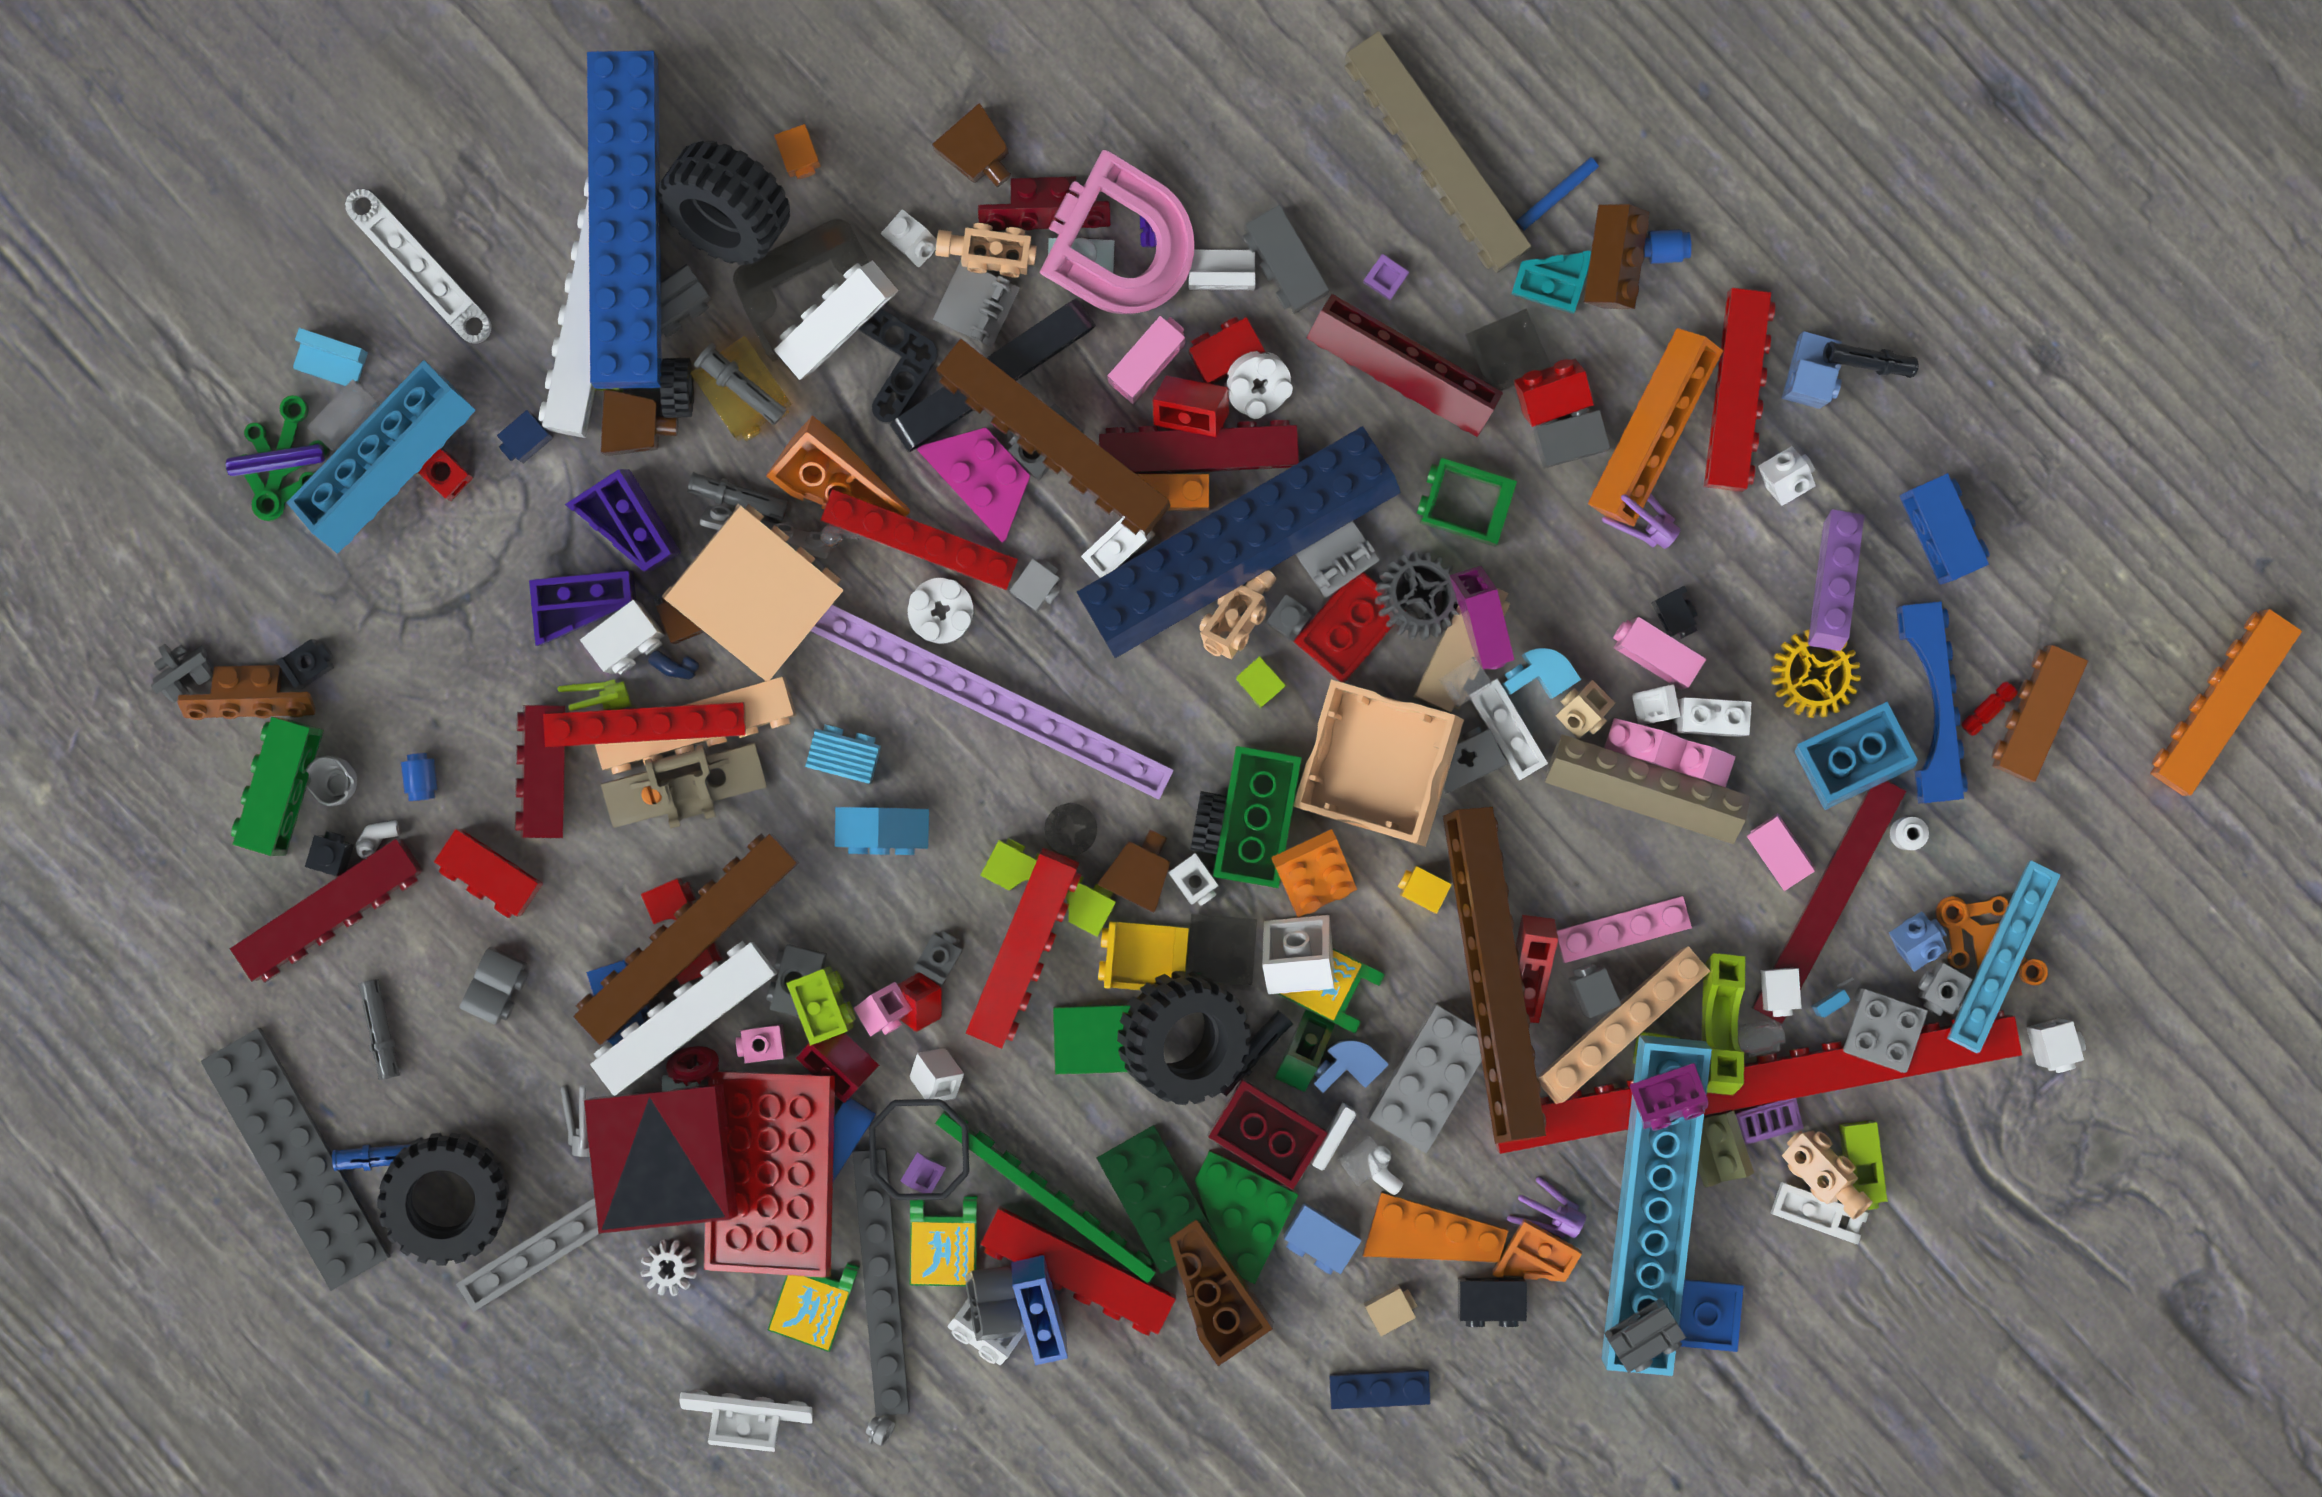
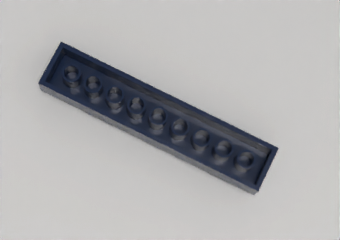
[1077,426,1401,658]

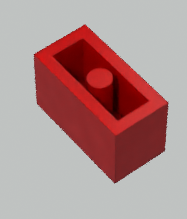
[1188,316,1266,384]
[1514,358,1594,427]
[1153,376,1229,437]

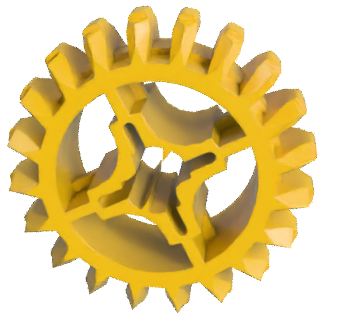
[1770,629,1861,718]

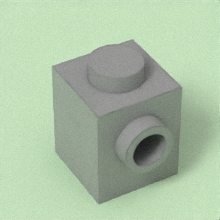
[1010,558,1061,612]

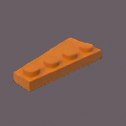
[1362,1192,1508,1262]

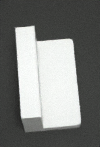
[1189,250,1255,290]

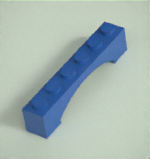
[1896,601,1968,804]

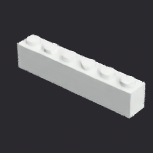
[590,941,778,1096]

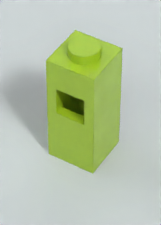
[1839,1120,1888,1210]

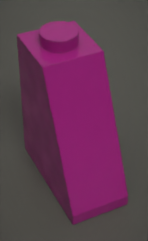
[1450,565,1515,670]

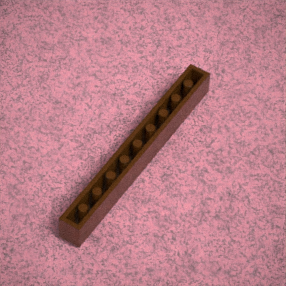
[1443,807,1546,1144]

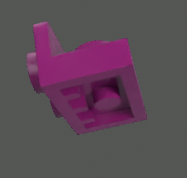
[1630,1063,1708,1131]

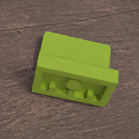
[786,966,856,1046]

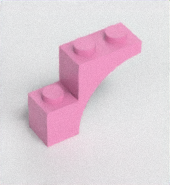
[1604,718,1736,788]

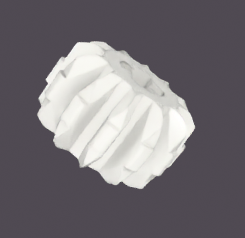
[641,1239,697,1296]

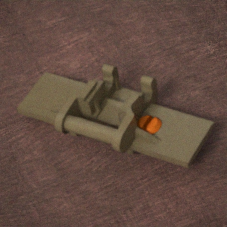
[601,743,767,829]

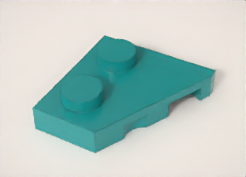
[1511,250,1591,314]

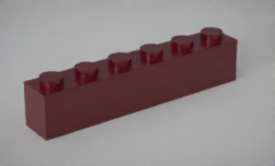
[1306,294,1503,437]
[1099,420,1299,474]
[229,839,424,983]

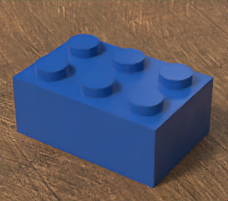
[1899,473,1990,585]

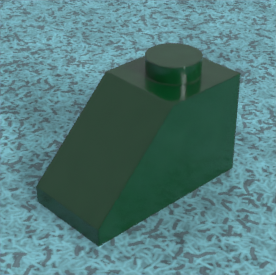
[1275,1010,1335,1092]

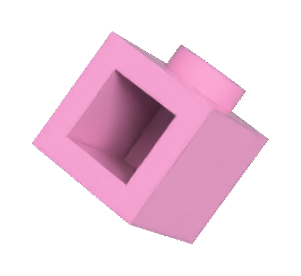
[854,982,912,1037]

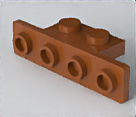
[177,665,315,720]

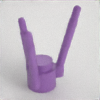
[1602,494,1681,549]
[1507,1177,1586,1238]

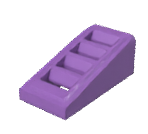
[1735,1098,1804,1145]

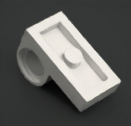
[1081,518,1155,578]

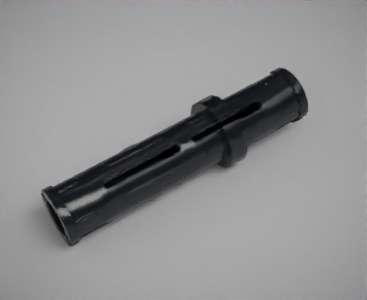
[1823,341,1919,378]
[1220,1010,1293,1097]

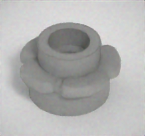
[866,1414,895,1446]

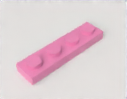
[1557,896,1692,963]

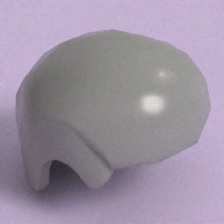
[306,755,357,807]

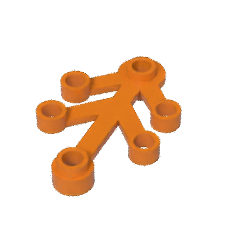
[1935,896,2048,985]

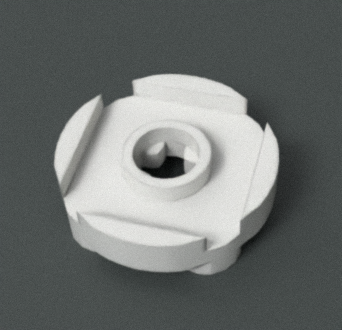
[1225,351,1293,419]
[908,578,974,644]

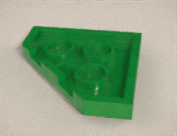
[1195,1150,1298,1284]

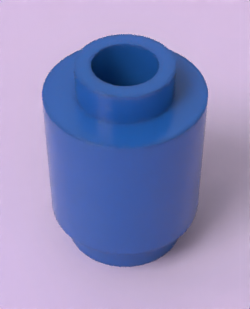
[1644,229,1691,264]
[401,753,438,801]

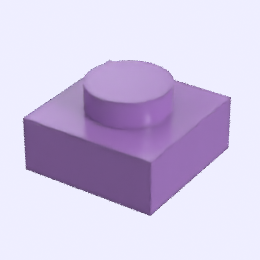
[1363,254,1409,301]
[900,1152,946,1193]

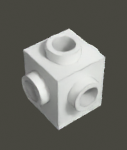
[1758,446,1816,506]

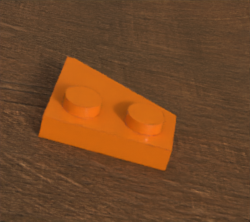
[1492,1218,1582,1282]

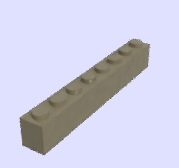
[1344,31,1531,273]

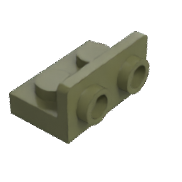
[1698,1110,1755,1188]

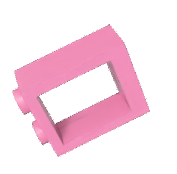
[1108,316,1185,405]
[1613,617,1706,690]

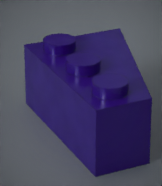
[565,469,681,571]
[529,571,636,646]

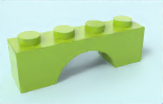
[980,838,1116,937]
[1702,953,1746,1095]

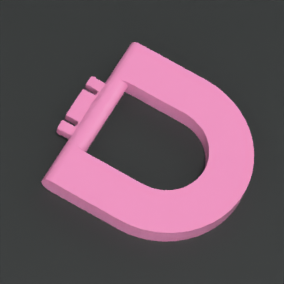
[1040,150,1194,314]

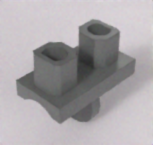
[151,644,213,703]

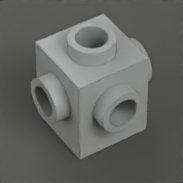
[1918,962,1973,1016]

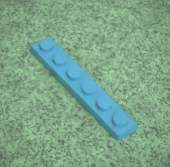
[1947,860,2061,1053]

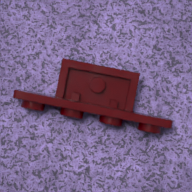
[978,176,1111,231]

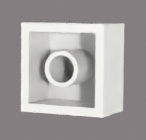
[580,600,665,675]

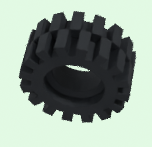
[660,358,694,418]
[1190,791,1227,854]

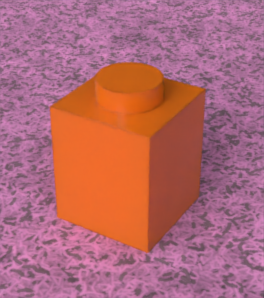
[774,124,821,179]

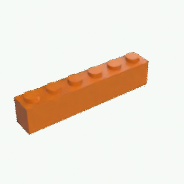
[1588,328,1723,527]
[2150,609,2302,796]

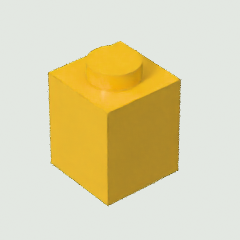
[1397,866,1452,914]

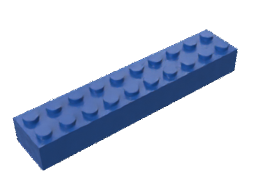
[587,51,662,389]

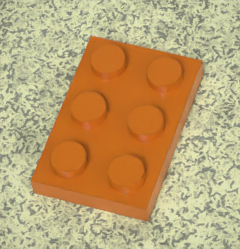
[1271,829,1357,918]

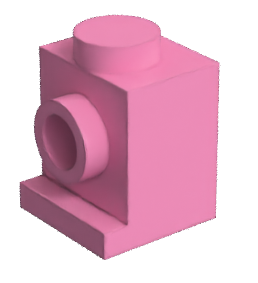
[736,1024,787,1063]

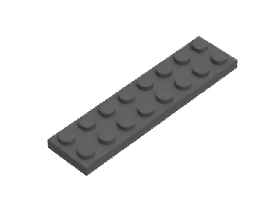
[201,1028,391,1291]

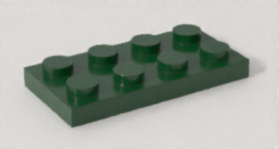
[1096,1125,1219,1274]

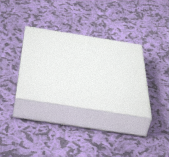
[1311,1102,1356,1170]

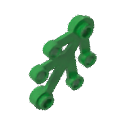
[240,395,330,521]

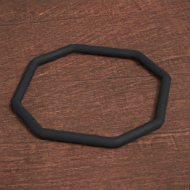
[869,1099,970,1200]

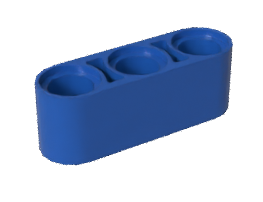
[833,1098,876,1182]

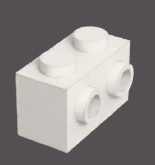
[2026,1018,2086,1073]

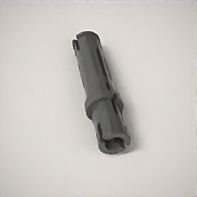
[687,472,788,521]
[358,979,400,1080]

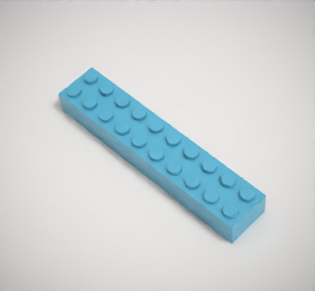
[1601,1035,1712,1376]

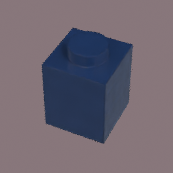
[497,410,553,464]

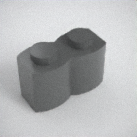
[460,947,529,1025]
[965,1266,1024,1341]

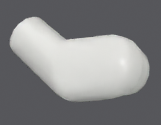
[1368,1146,1403,1195]

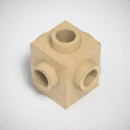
[1556,680,1615,739]

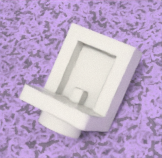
[881,209,937,267]

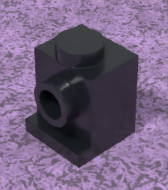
[1651,586,1698,639]
[276,639,335,689]

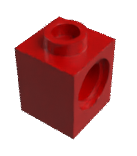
[418,449,474,501]

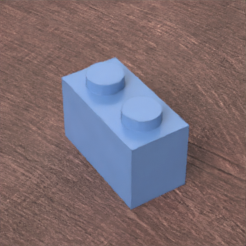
[1283,1202,1362,1275]

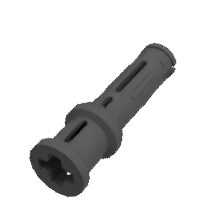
[694,343,787,426]

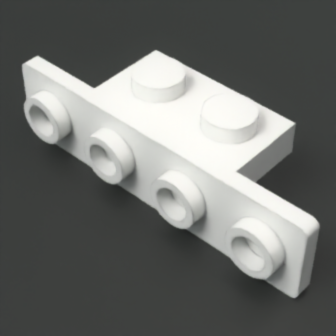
[679,1389,813,1452]

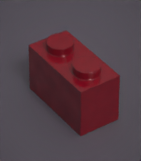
[796,1033,880,1103]

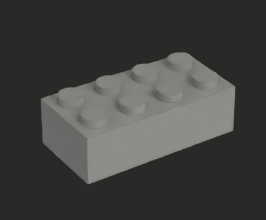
[1367,1004,1482,1154]

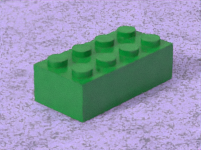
[231,717,324,856]
[1213,746,1302,888]

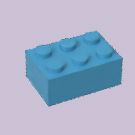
[1795,702,1918,810]

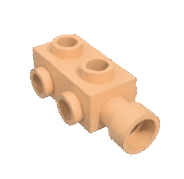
[936,223,1037,278]
[1200,570,1276,660]
[1782,1130,1872,1220]

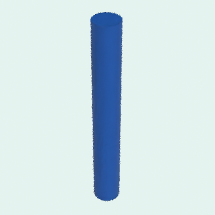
[1516,157,1599,231]

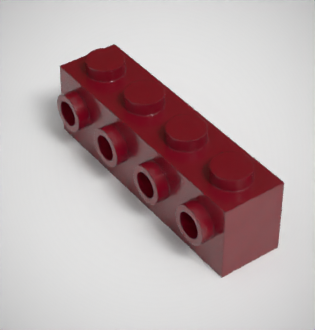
[515,705,565,838]

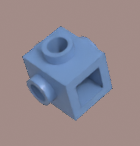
[1889,911,1947,972]

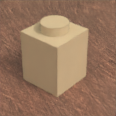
[1364,1285,1418,1336]

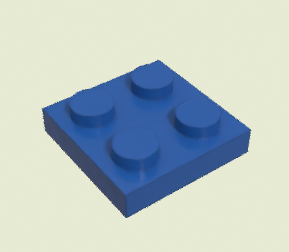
[1679,1279,1744,1352]

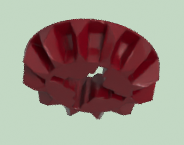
[666,1046,719,1087]

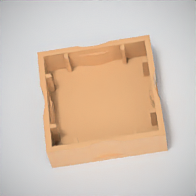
[1293,679,1464,847]

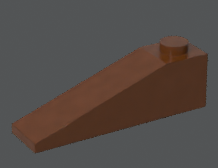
[1169,1219,1274,1366]

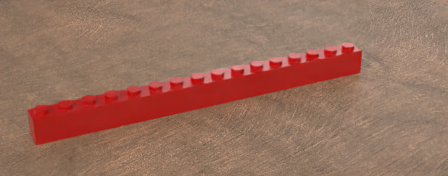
[1496,1010,2022,1154]

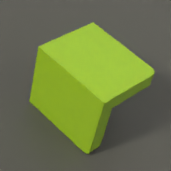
[1236,656,1286,709]

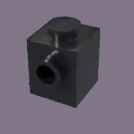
[305,831,354,877]

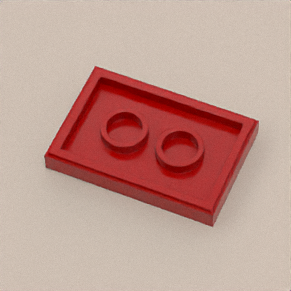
[1293,572,1407,683]

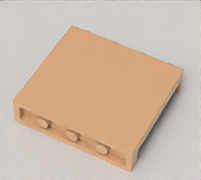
[662,504,843,683]

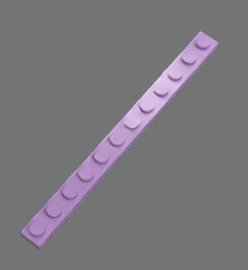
[811,605,1174,800]

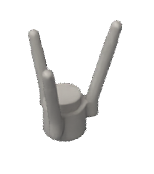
[561,1085,590,1157]

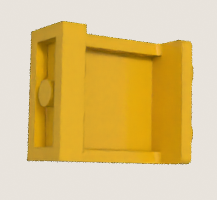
[1098,921,1189,990]

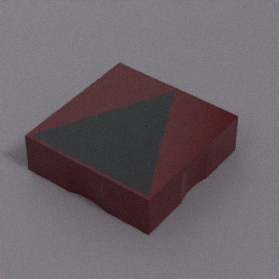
[584,1083,738,1234]

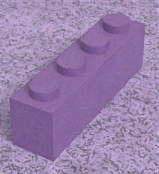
[1808,509,1864,651]

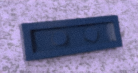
[1329,1369,1431,1409]

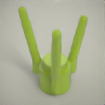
[557,679,631,711]

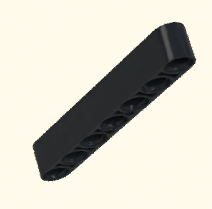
[890,298,1096,452]

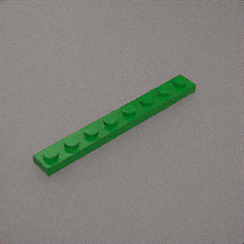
[935,1111,1156,1283]

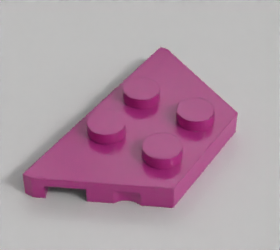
[917,427,1030,544]

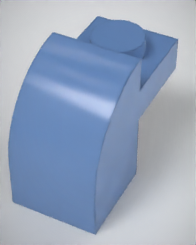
[1313,1039,1389,1093]

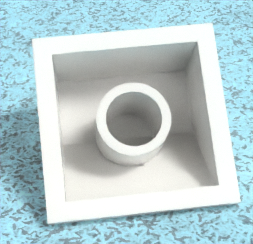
[1262,915,1334,994]

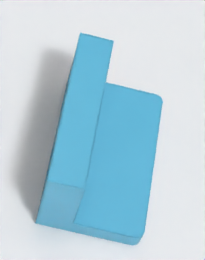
[293,328,368,389]

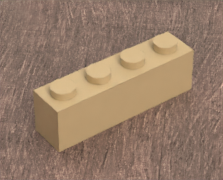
[1413,588,1510,713]

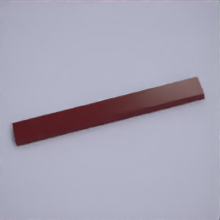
[1752,781,1907,1024]

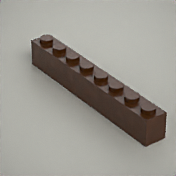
[936,339,1171,537]
[573,833,799,1046]

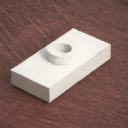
[1632,684,1681,725]

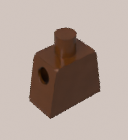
[932,103,1011,187]
[601,390,678,456]
[1098,830,1170,913]

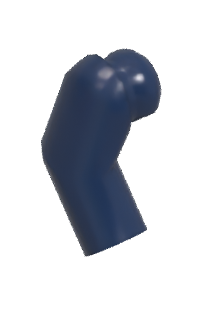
[648,650,699,680]

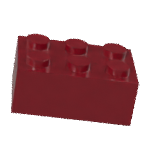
[1208,1079,1328,1190]

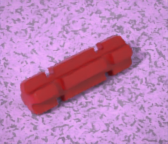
[1961,681,2018,736]

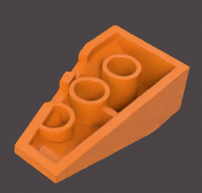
[766,416,910,517]

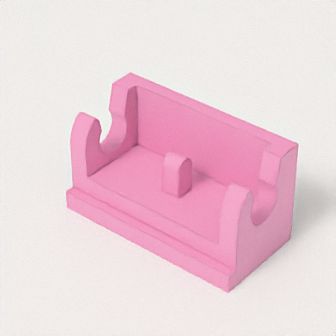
[1747,813,1815,891]

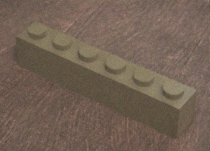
[1545,734,1751,844]

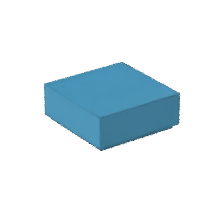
[1811,988,1850,1018]

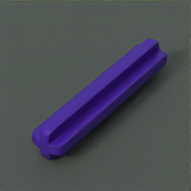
[226,444,325,476]

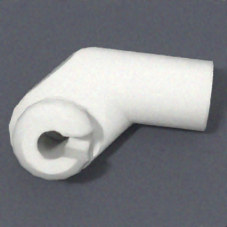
[355,820,400,859]

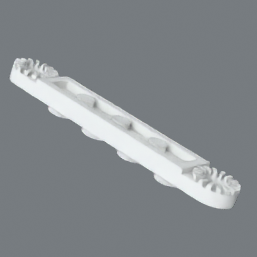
[345,189,491,344]

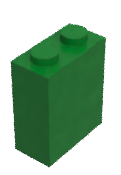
[1053,1004,1131,1075]

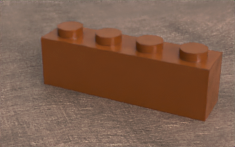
[1991,645,2088,782]

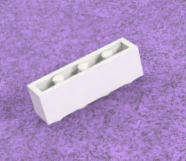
[774,260,898,380]

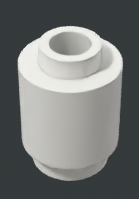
[1890,817,1929,850]

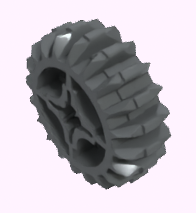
[1375,551,1460,641]

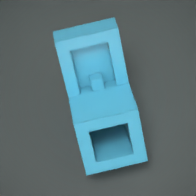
[1501,648,1581,699]

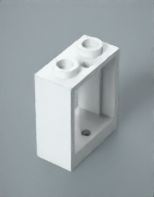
[1672,697,1751,737]

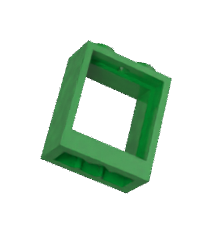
[1416,458,1517,547]

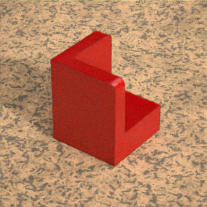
[897,972,942,1032]

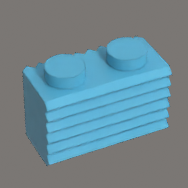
[805,724,881,784]

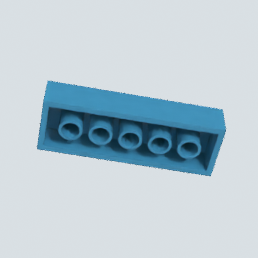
[286,360,476,554]

